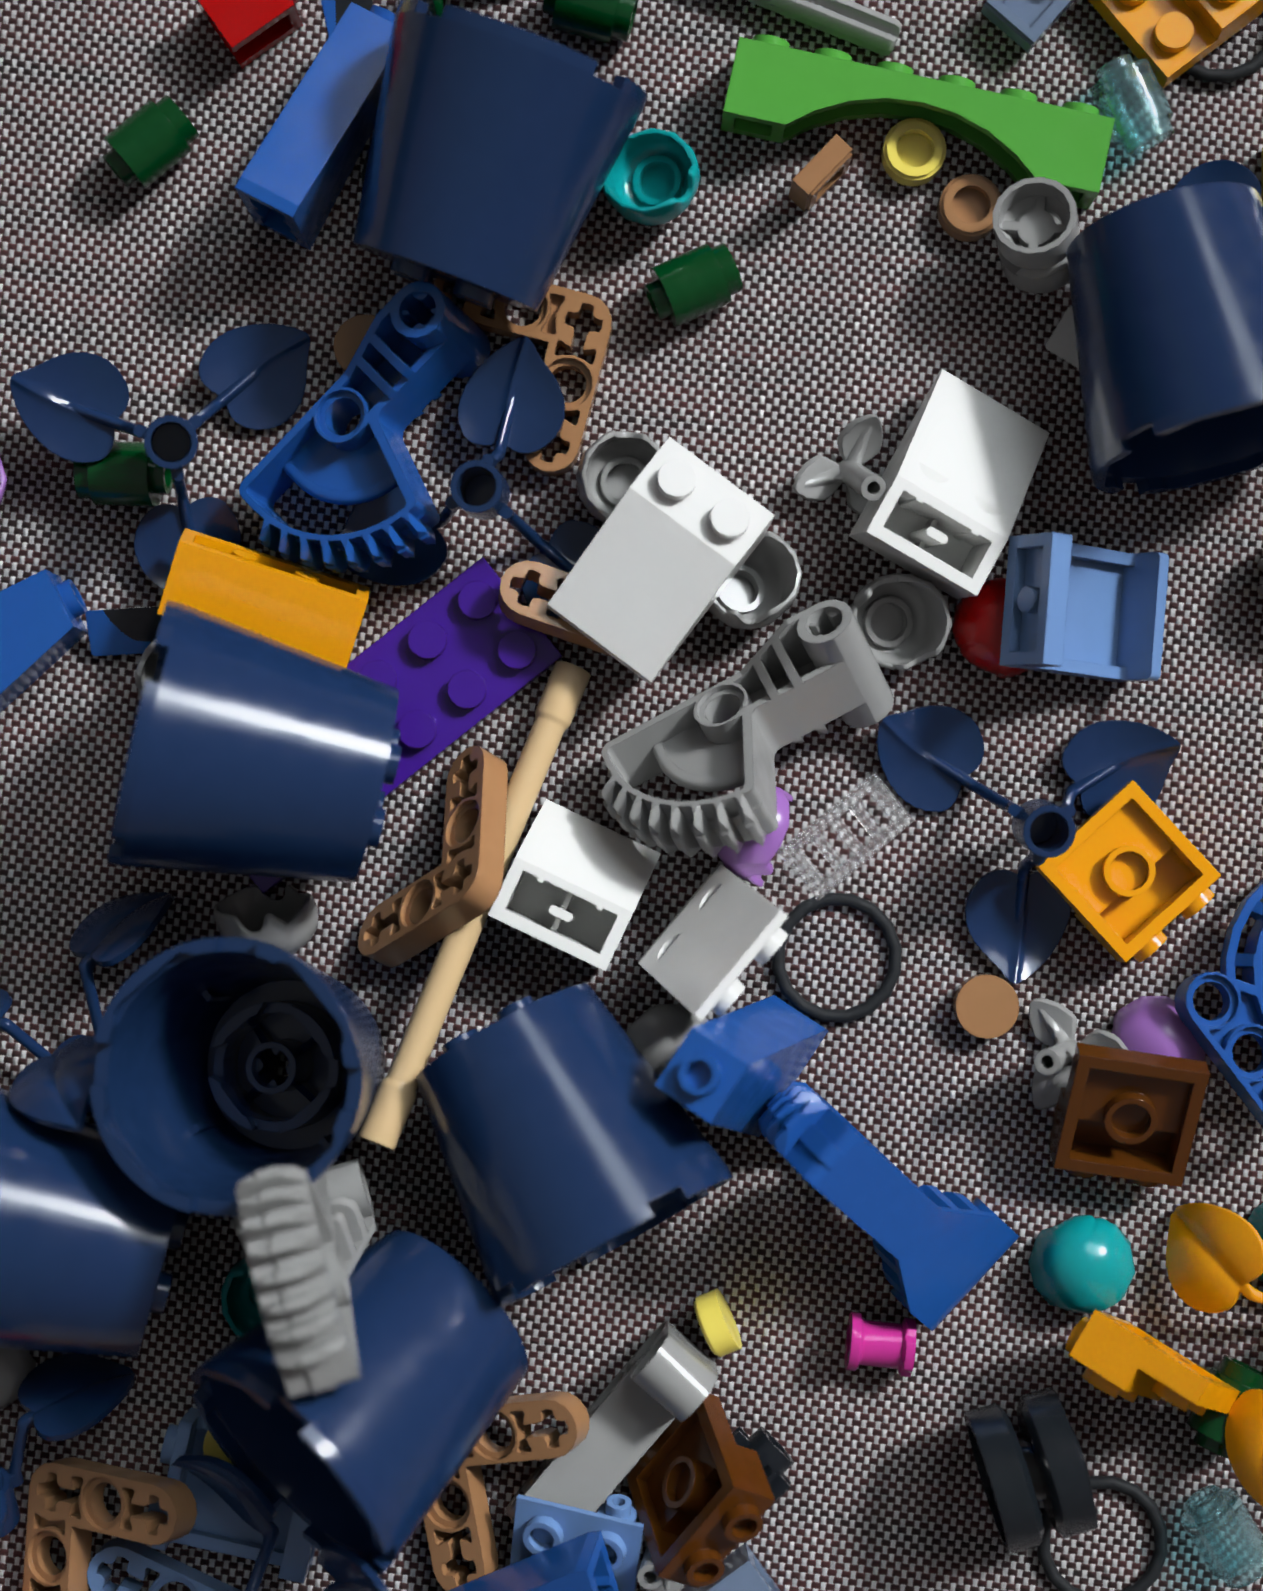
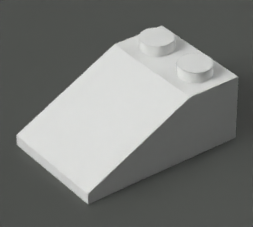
[547,437,775,685]

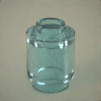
[1089,54,1175,157]
[1180,1485,1263,1588]

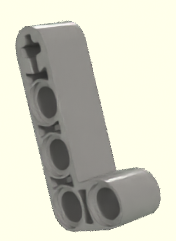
[505,1321,718,1520]

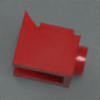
[196,0,303,68]

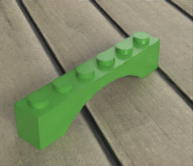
[721,34,1115,210]

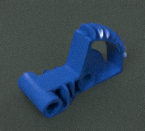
[239,281,491,574]
[758,1081,1019,1331]

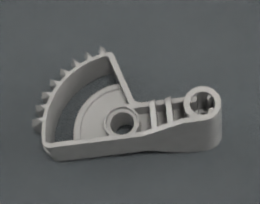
[600,599,894,858]
[233,1158,376,1399]

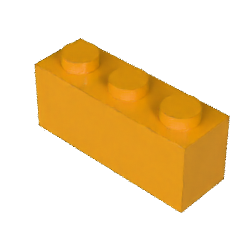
[157,528,370,668]

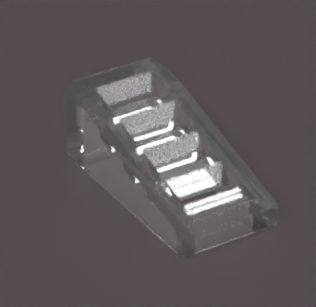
[777,772,915,901]

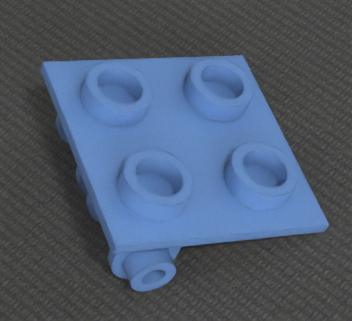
[510,1494,644,1591]

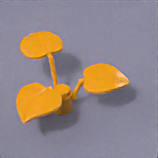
[1166,1203,1263,1507]

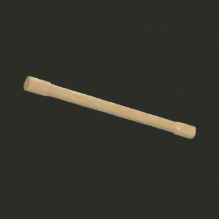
[358,661,591,1151]

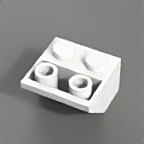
[488,799,661,971]

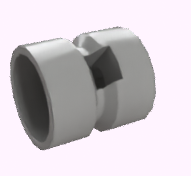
[992,177,1080,294]

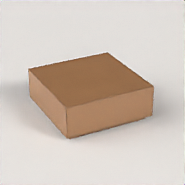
[788,134,853,211]

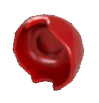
[952,577,1029,678]

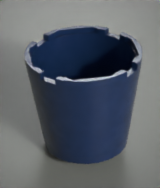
[353,0,647,312]
[1066,182,1263,495]
[107,600,402,883]
[89,937,385,1217]
[416,984,733,1307]
[0,1088,189,1358]
[190,1230,528,1576]

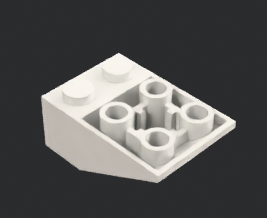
[849,369,1050,599]
[638,864,789,1021]

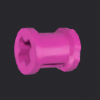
[844,1312,917,1377]

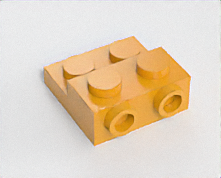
[1088,0,1263,88]
[1035,780,1222,963]
[1065,1309,1240,1416]

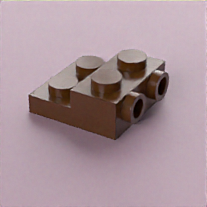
[1048,1043,1210,1187]
[626,1393,775,1589]

